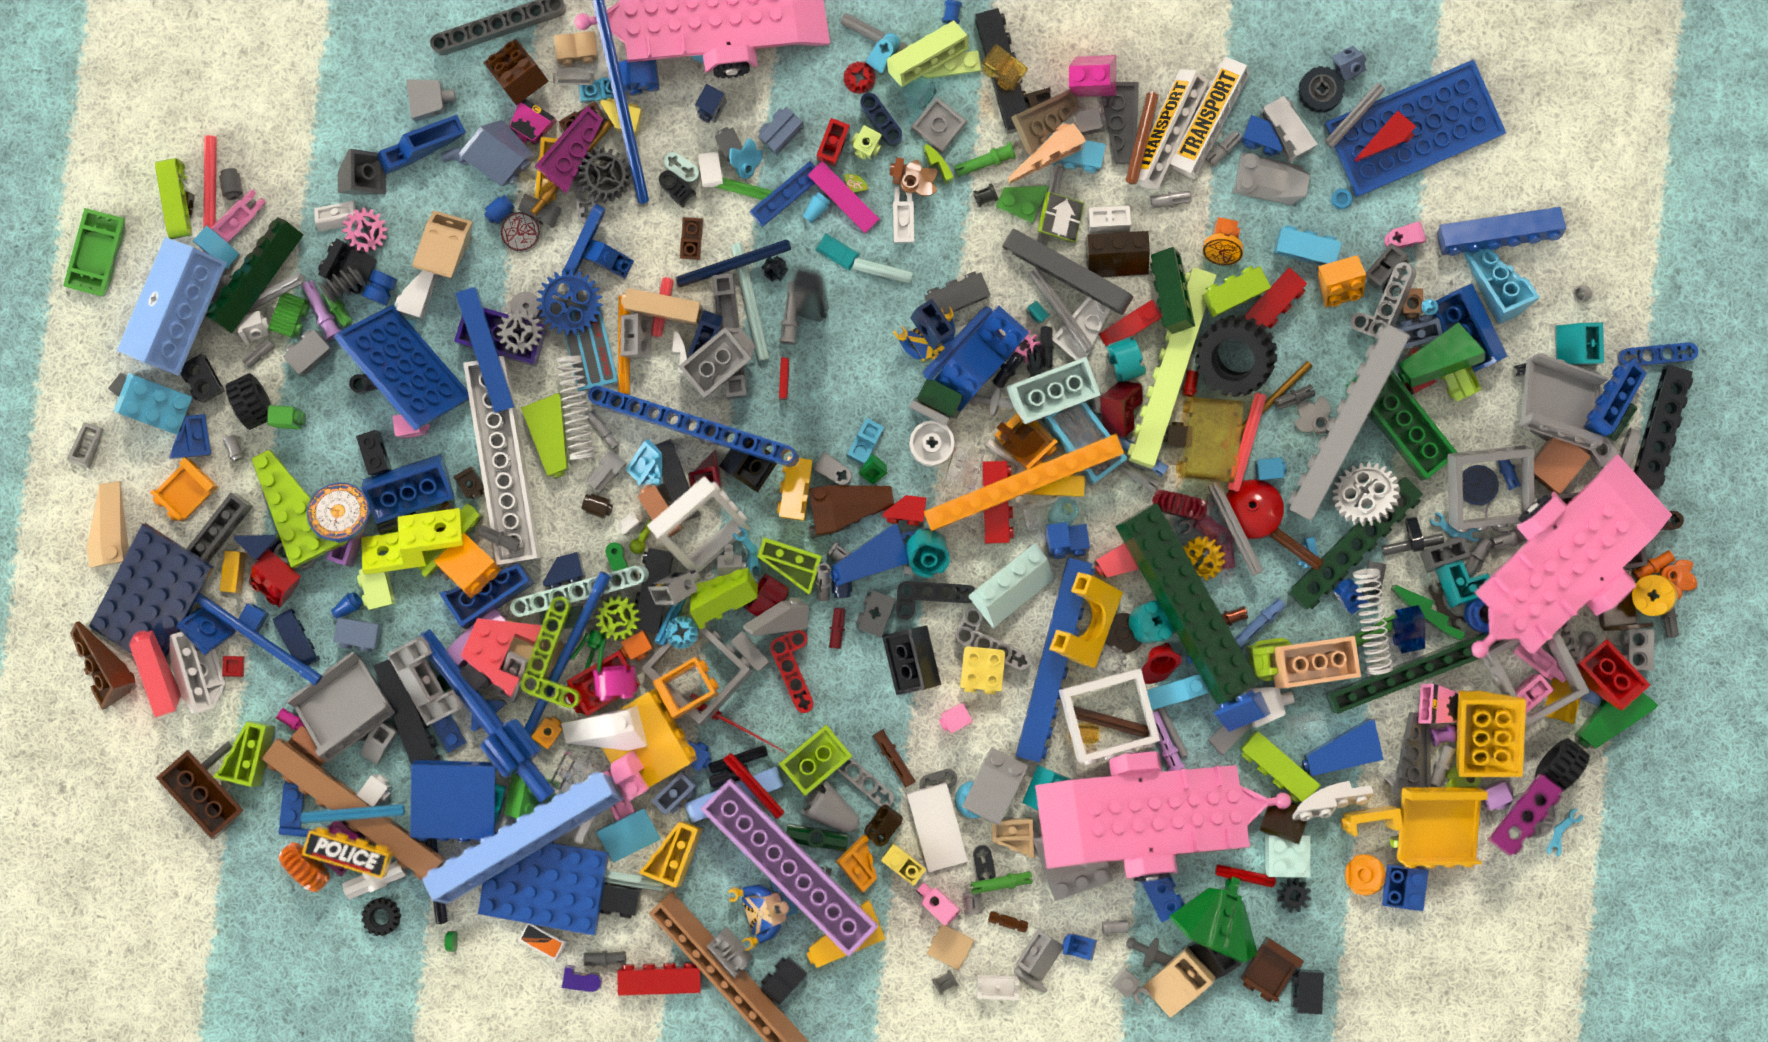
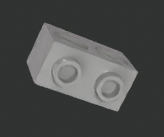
[621,314,652,359]
[1620,629,1655,671]

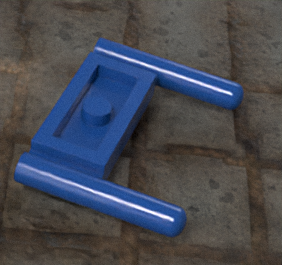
[279,780,312,837]

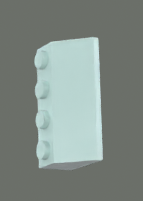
[1006,357,1100,424]
[968,543,1054,628]

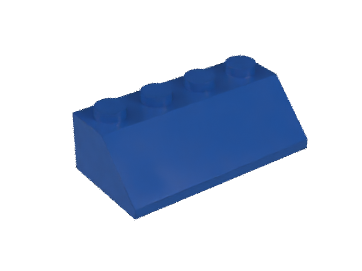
[1433,283,1508,372]
[361,454,455,524]

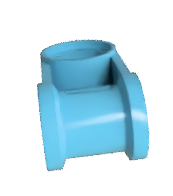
[866,33,900,74]

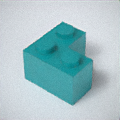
[1436,559,1490,609]

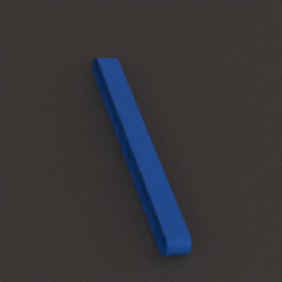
[588,386,799,467]

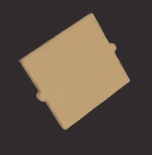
[927,923,974,970]

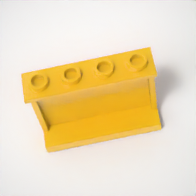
[602,688,697,788]
[1397,787,1488,868]

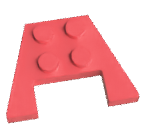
[461,618,542,697]

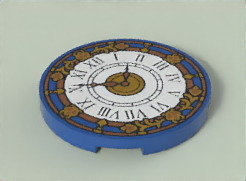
[307,482,371,542]

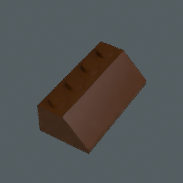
[156,750,244,840]

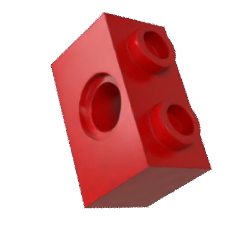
[816,118,850,167]

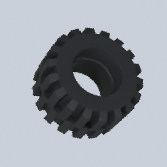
[226,373,271,430]
[1535,738,1590,792]

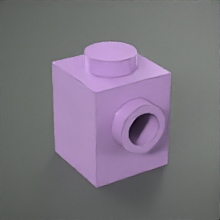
[1482,780,1513,810]

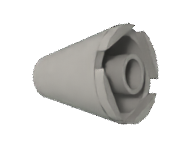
[801,780,860,833]

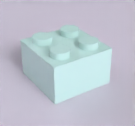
[1265,833,1310,877]

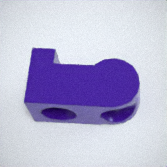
[562,965,602,992]

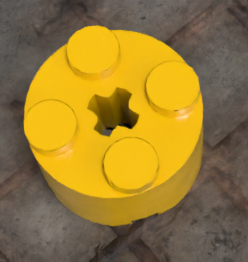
[1632,575,1678,616]

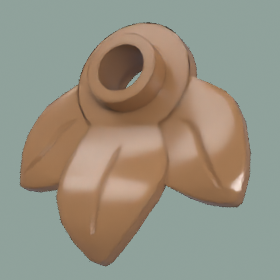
[900,159,938,196]

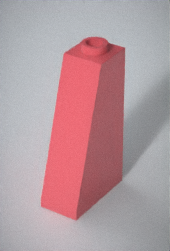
[1094,543,1139,578]
[129,630,181,717]

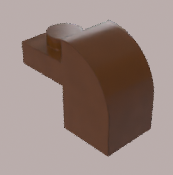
[996,422,1045,457]

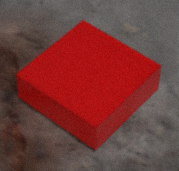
[222,656,245,677]

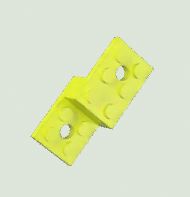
[361,508,463,575]

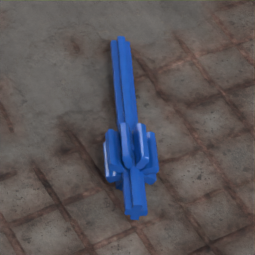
[418,629,556,803]

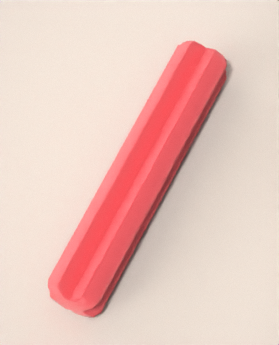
[651,277,674,337]

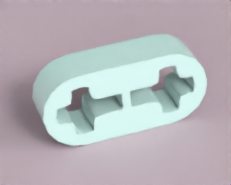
[664,152,699,183]

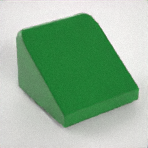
[858,454,887,485]

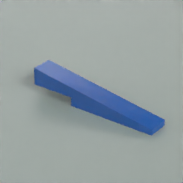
[455,287,515,413]

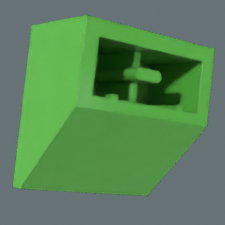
[504,774,559,819]

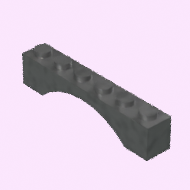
[712,273,748,400]

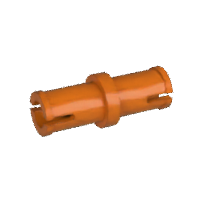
[1632,550,1676,581]

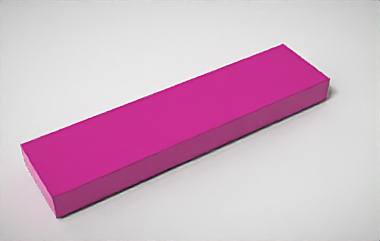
[808,161,879,233]

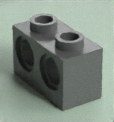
[1366,243,1410,293]

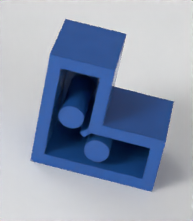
[1045,522,1090,559]

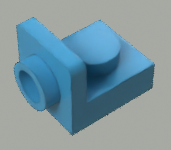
[1296,537,1319,568]

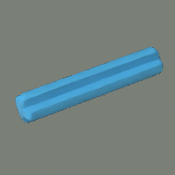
[655,597,687,646]

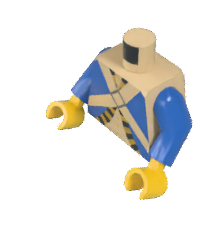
[727,884,789,950]

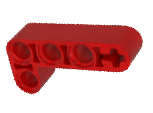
[770,630,814,713]

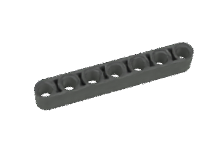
[430,0,566,56]
[1002,229,1133,315]

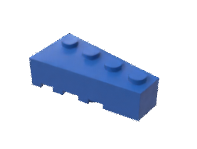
[439,564,535,629]

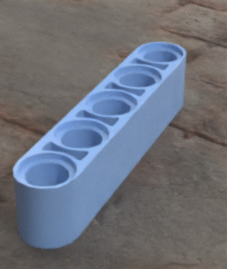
[684,766,785,823]

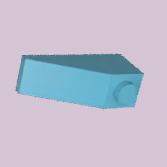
[1147,673,1208,710]

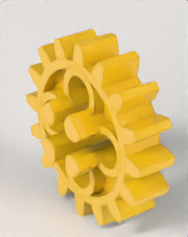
[1183,536,1225,581]

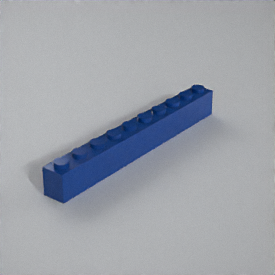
[1015,558,1095,763]

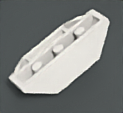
[170,632,225,714]

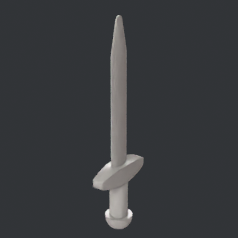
[969,387,1064,416]

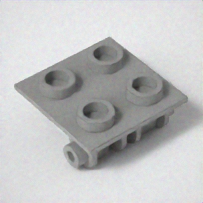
[707,926,753,977]

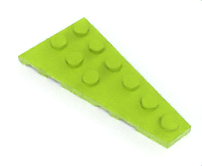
[251,450,348,568]

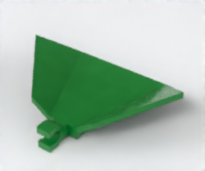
[1169,877,1257,963]

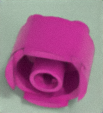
[593,665,637,700]

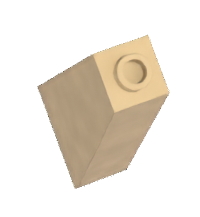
[621,288,703,326]

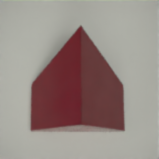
[688,449,723,488]

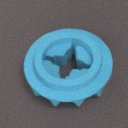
[665,616,698,649]

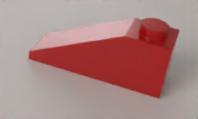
[1354,111,1416,163]
[1098,300,1162,346]

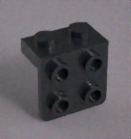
[318,238,377,295]

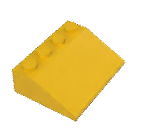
[1456,691,1526,777]

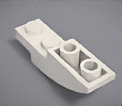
[1292,781,1373,821]

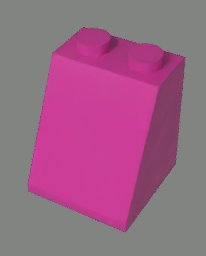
[1069,55,1117,97]

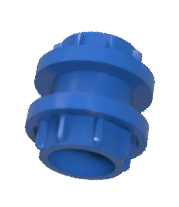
[1464,598,1489,632]

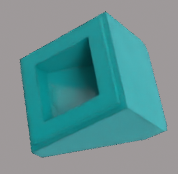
[1026,301,1050,324]

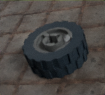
[1298,66,1345,113]

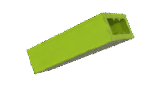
[521,393,569,479]

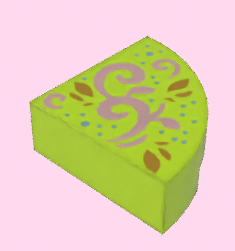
[844,174,869,194]

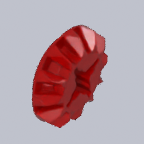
[843,61,876,94]

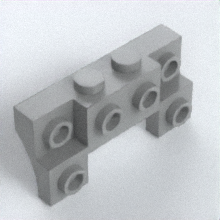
[387,635,463,726]

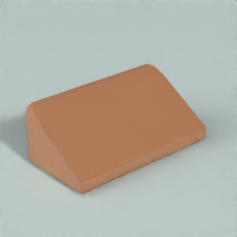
[288,726,325,766]

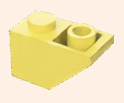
[600,98,643,136]
[881,842,926,886]

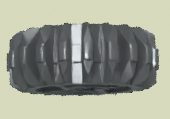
[576,148,631,203]

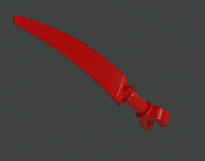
[690,693,786,753]

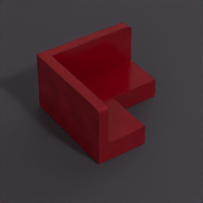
[1100,381,1143,438]

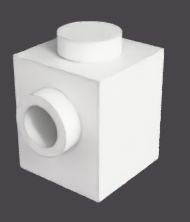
[357,774,391,807]

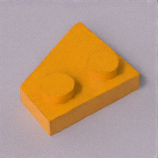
[836,835,877,893]

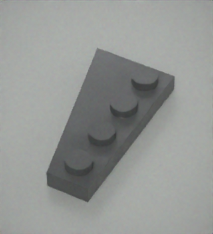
[1393,712,1431,795]

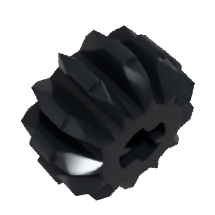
[1276,877,1311,913]

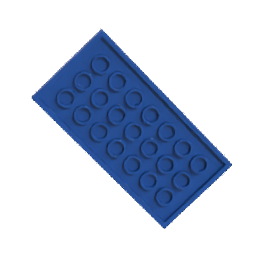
[1324,59,1506,198]

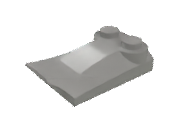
[1233,153,1310,205]
[678,327,756,398]

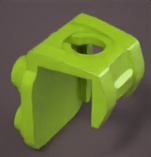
[1246,638,1291,681]

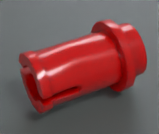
[1181,370,1199,397]

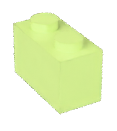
[357,569,396,610]

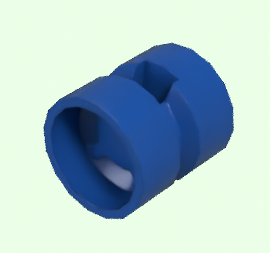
[362,269,398,306]

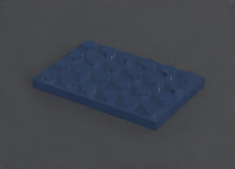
[89,523,214,658]

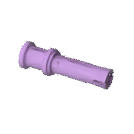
[301,280,342,341]
[1153,711,1186,771]

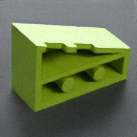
[1202,266,1271,317]
[757,537,823,595]
[690,567,758,630]
[213,721,275,787]

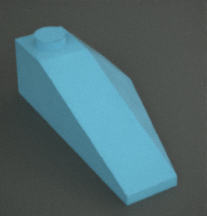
[1463,248,1540,324]

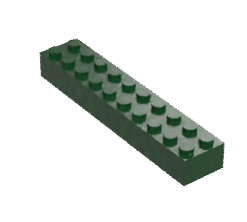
[1115,503,1259,705]

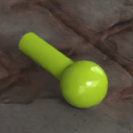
[629,519,652,555]

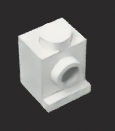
[237,311,270,345]

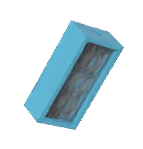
[1042,401,1128,486]

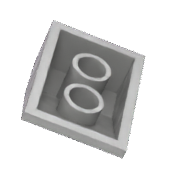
[962,747,1028,826]

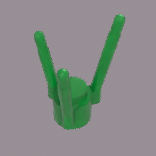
[570,630,607,672]

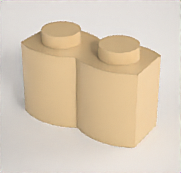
[554,31,598,66]

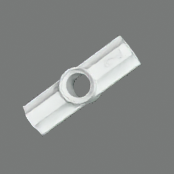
[342,860,407,900]

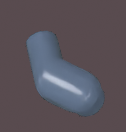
[441,147,469,165]

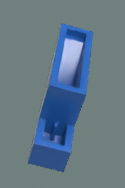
[377,114,466,175]

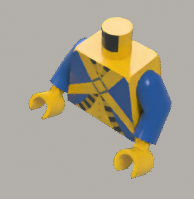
[893,306,955,362]

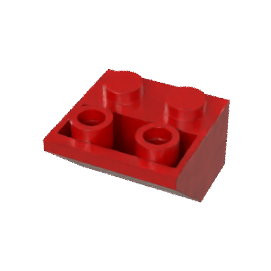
[249,550,301,608]

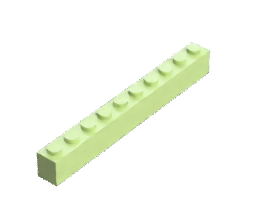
[1127,267,1216,469]

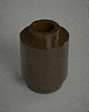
[581,494,613,519]

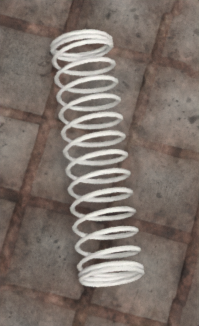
[556,355,595,460]
[1353,569,1393,675]

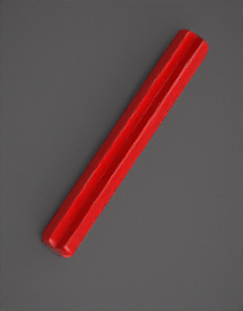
[723,753,784,819]

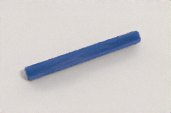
[922,306,993,380]

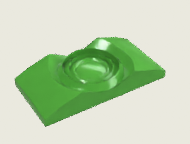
[63,208,125,297]

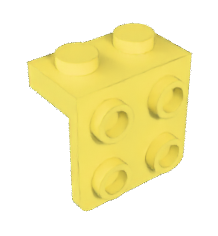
[960,647,1005,695]

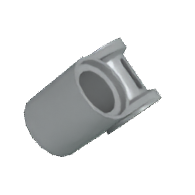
[813,452,852,485]

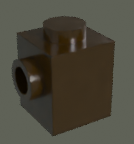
[1162,422,1193,448]

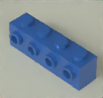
[1583,360,1647,437]
[1141,848,1185,923]

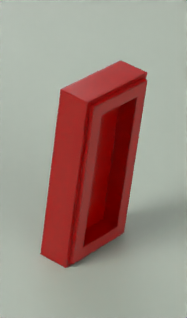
[779,357,790,400]

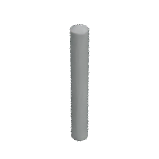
[1157,707,1188,758]

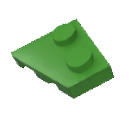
[996,186,1048,223]

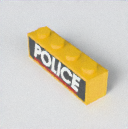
[302,827,394,879]

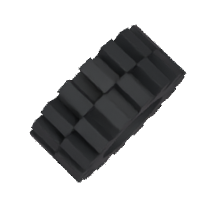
[361,897,401,936]

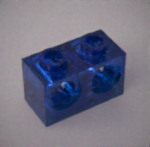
[1392,605,1425,654]

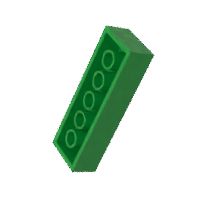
[1345,370,1458,481]

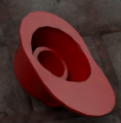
[1141,642,1182,684]

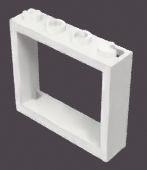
[647,477,750,573]
[1058,669,1160,765]

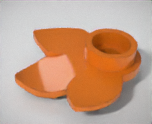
[1660,559,1698,599]

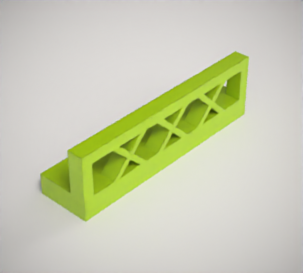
[417,503,483,578]

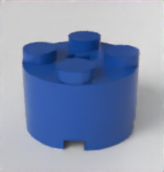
[619,60,660,96]

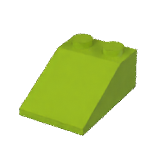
[778,725,852,796]

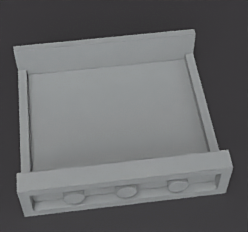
[1520,353,1608,450]
[287,652,395,762]

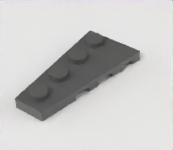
[1101,82,1139,164]

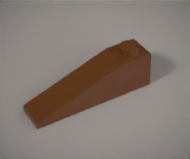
[809,485,894,536]
[70,621,136,710]

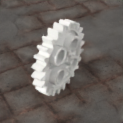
[1332,462,1400,526]

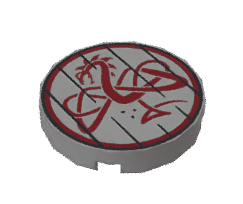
[500,212,541,253]

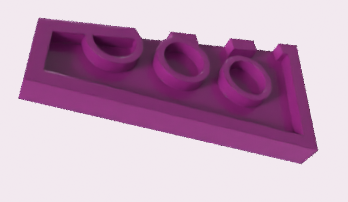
[535,106,603,194]

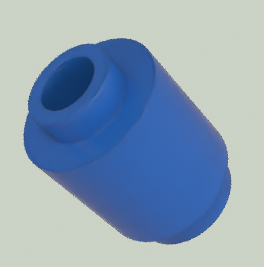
[484,195,515,224]

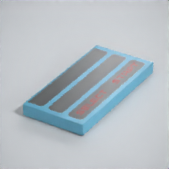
[560,306,618,391]

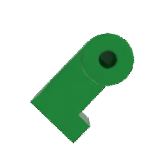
[605,542,638,582]

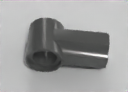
[518,194,562,228]
[1361,561,1387,602]

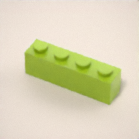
[1239,730,1320,803]

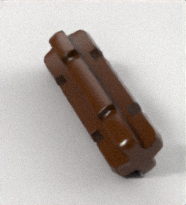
[988,911,1028,933]

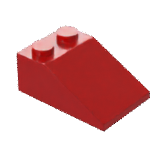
[1576,639,1651,711]

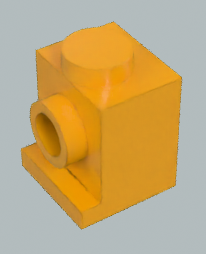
[531,716,563,749]

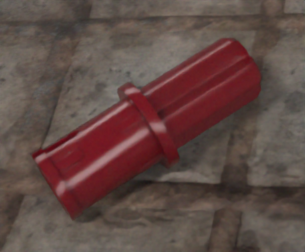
[829,608,846,649]

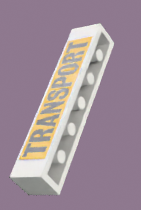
[1170,57,1250,179]
[1137,69,1209,190]

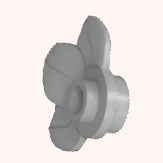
[1294,396,1331,434]

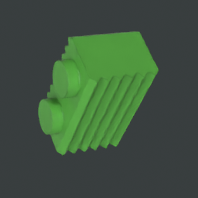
[268,293,310,339]
[267,405,306,429]

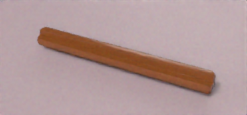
[1126,92,1158,185]

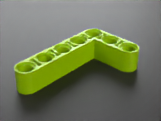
[521,597,581,708]

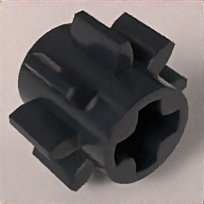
[761,256,788,281]

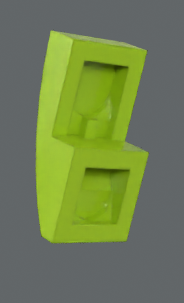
[923,144,954,184]

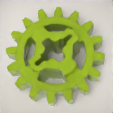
[595,596,641,641]

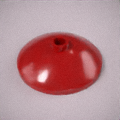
[1226,479,1284,539]

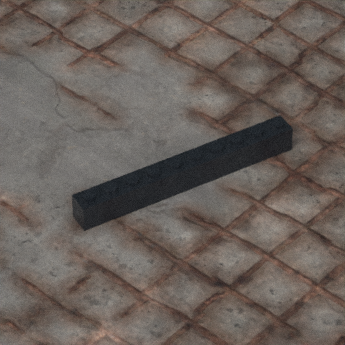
[790,266,829,322]

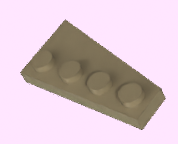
[1011,89,1080,155]

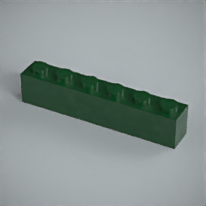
[205,217,304,334]

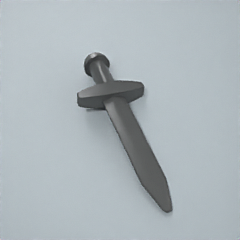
[1126,937,1174,967]

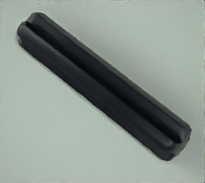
[709,745,768,774]

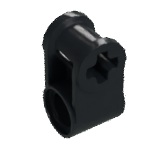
[659,170,697,208]

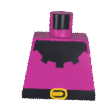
[509,99,557,145]

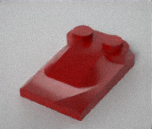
[566,650,641,716]

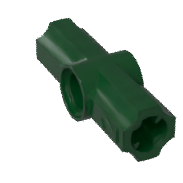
[786,824,848,852]

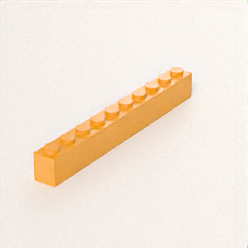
[924,434,1124,531]

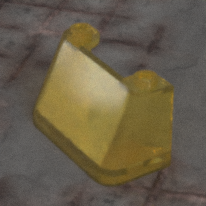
[1176,397,1243,484]

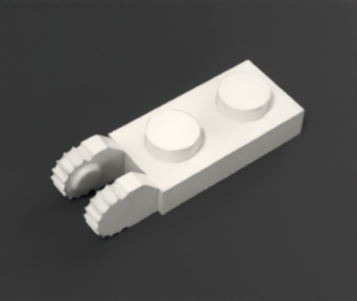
[893,187,914,243]

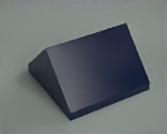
[234,535,282,560]

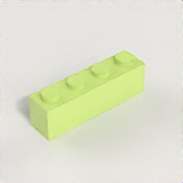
[887,21,969,87]

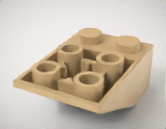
[412,210,473,278]
[1142,947,1216,1018]

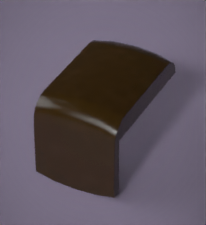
[1599,570,1653,631]

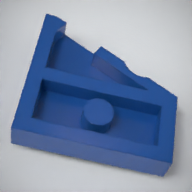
[169,414,211,459]

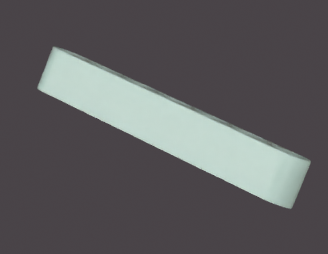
[510,565,649,617]

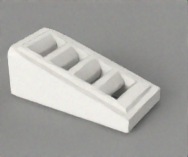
[618,512,643,536]

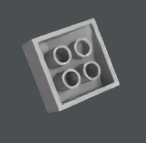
[1033,835,1114,901]

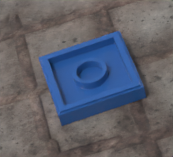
[177,607,236,655]

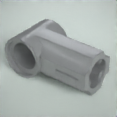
[587,450,627,493]

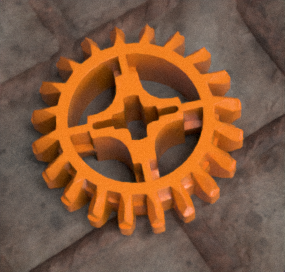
[279,842,330,892]

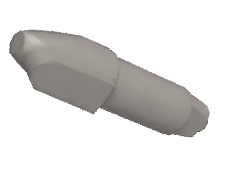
[1014,965,1048,993]

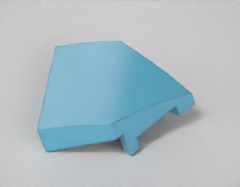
[625,439,662,485]

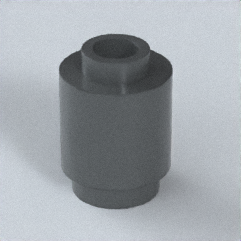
[219,168,243,200]

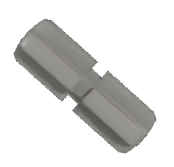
[242,338,275,368]

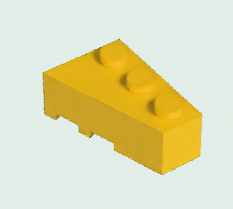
[777,457,813,521]
[638,821,703,888]

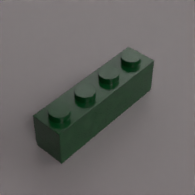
[1150,247,1195,334]

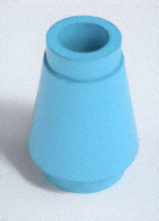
[803,192,831,223]

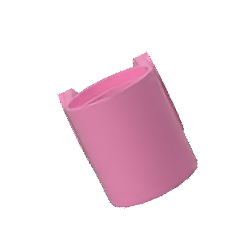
[1384,221,1427,249]

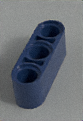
[860,92,902,147]
[273,608,320,666]

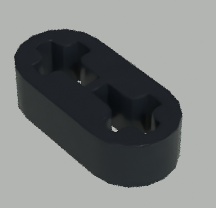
[1405,517,1424,552]
[973,845,996,881]

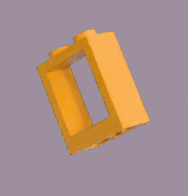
[653,657,719,719]

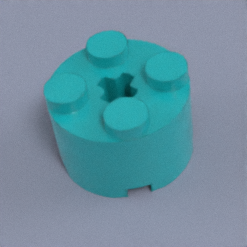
[1106,336,1146,383]
[906,529,950,578]
[1129,600,1174,644]

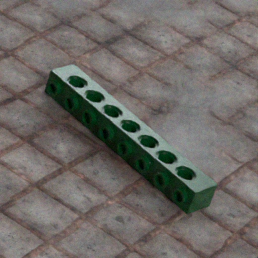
[1287,477,1423,609]

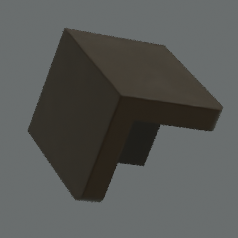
[1027,87,1051,108]

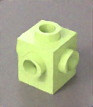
[851,125,882,160]

